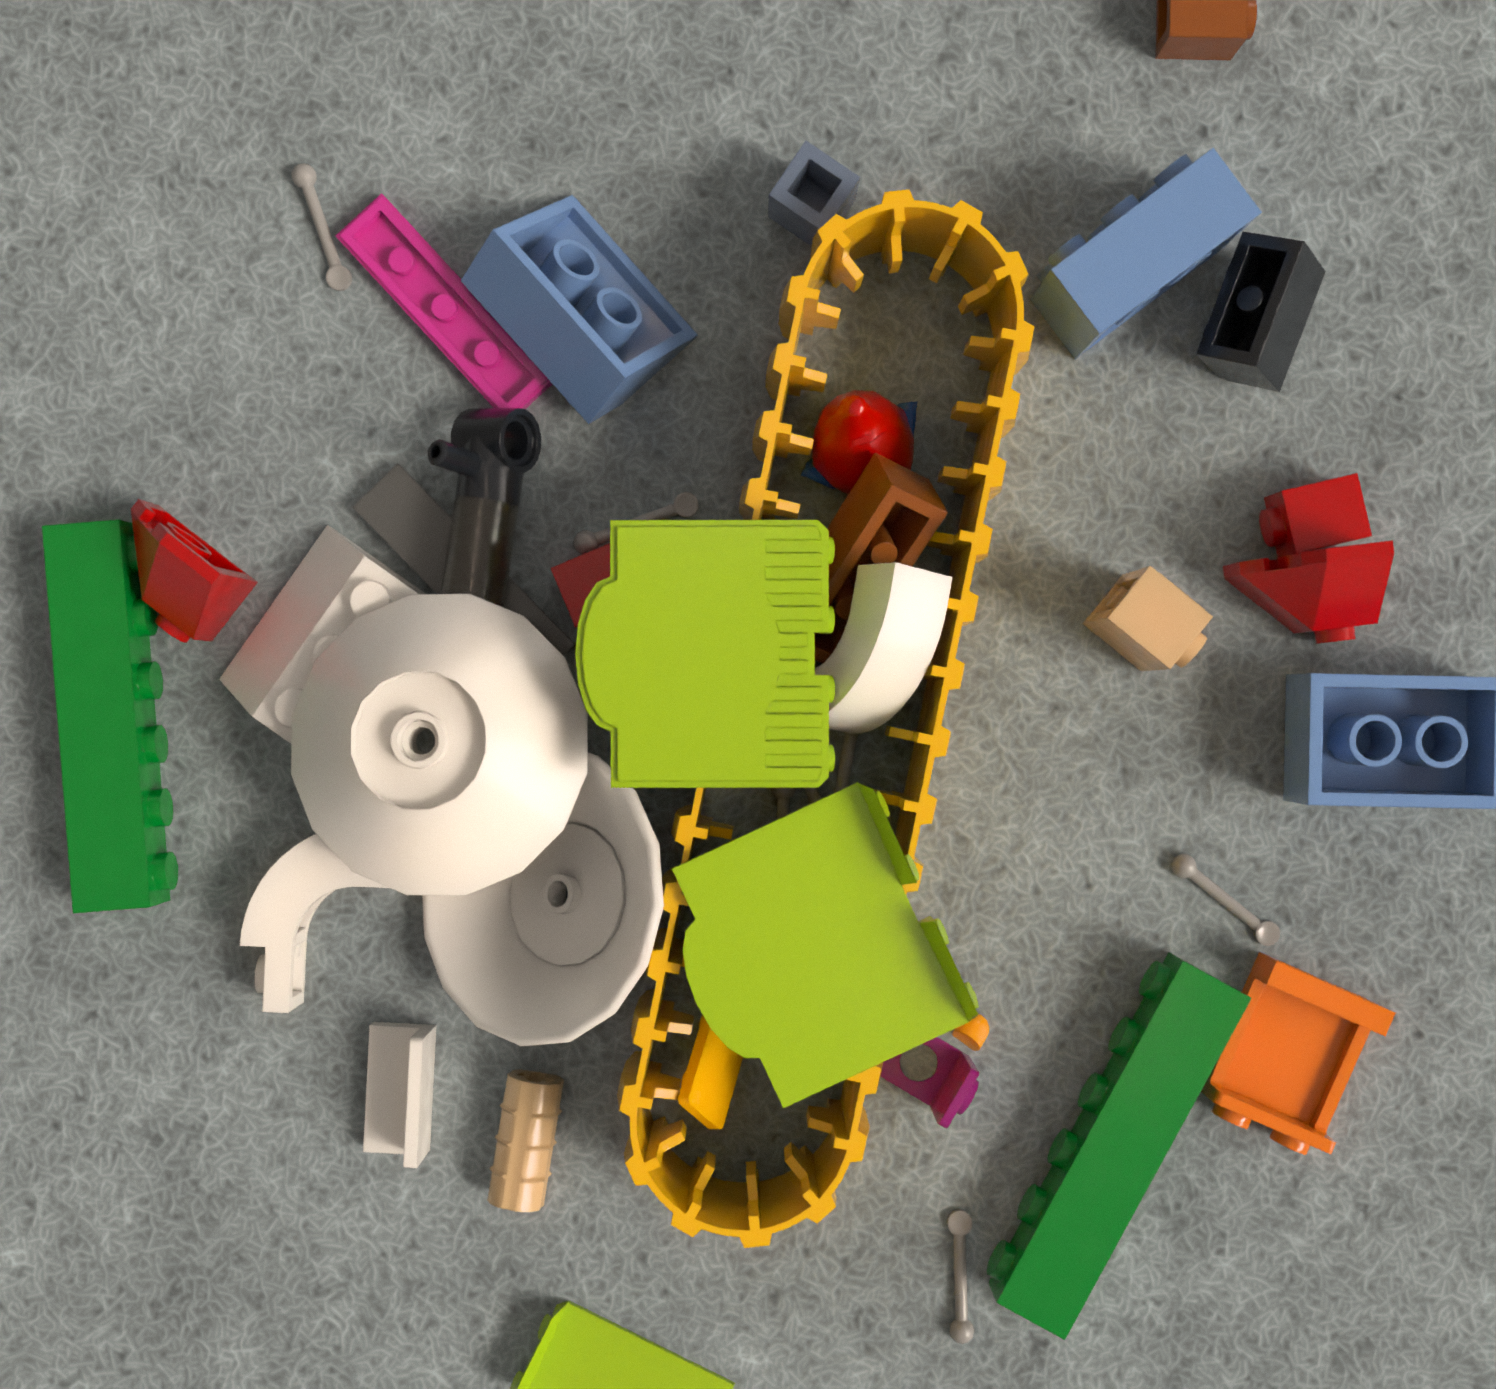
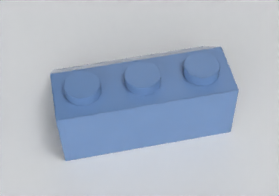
[461,195,698,424]

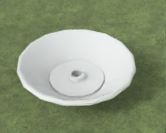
[291,594,588,895]
[422,753,664,1046]

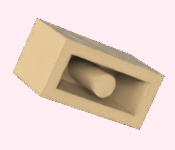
[1083,566,1213,671]

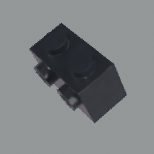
[1196,231,1326,392]

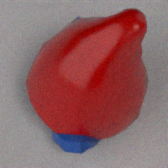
[801,390,918,494]

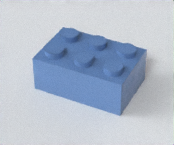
[1030,148,1262,359]
[1283,673,1496,809]

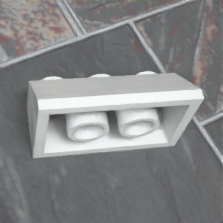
[219,525,426,744]

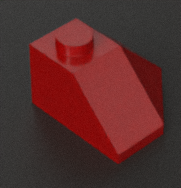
[131,499,258,643]
[1223,540,1394,644]

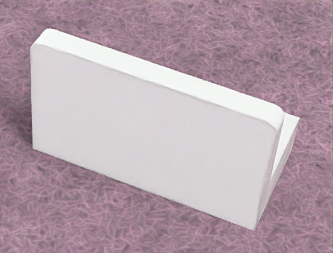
[363,1022,436,1168]

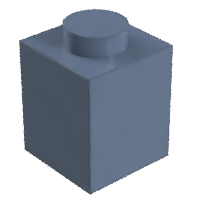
[768,140,860,247]

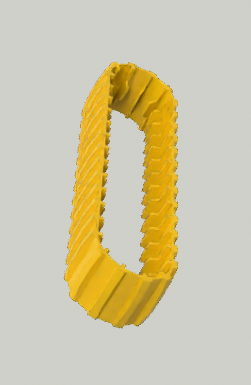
[617,189,1034,1248]

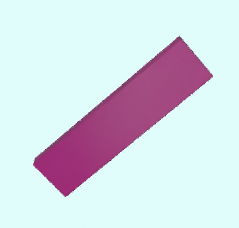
[335,193,552,409]

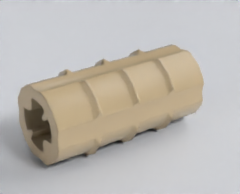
[487,1069,564,1212]

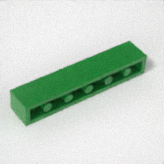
[42,519,178,914]
[986,952,1252,1340]

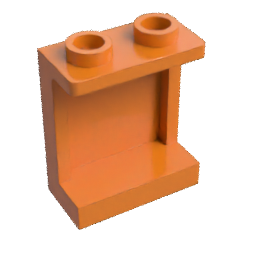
[1201,952,1396,1155]

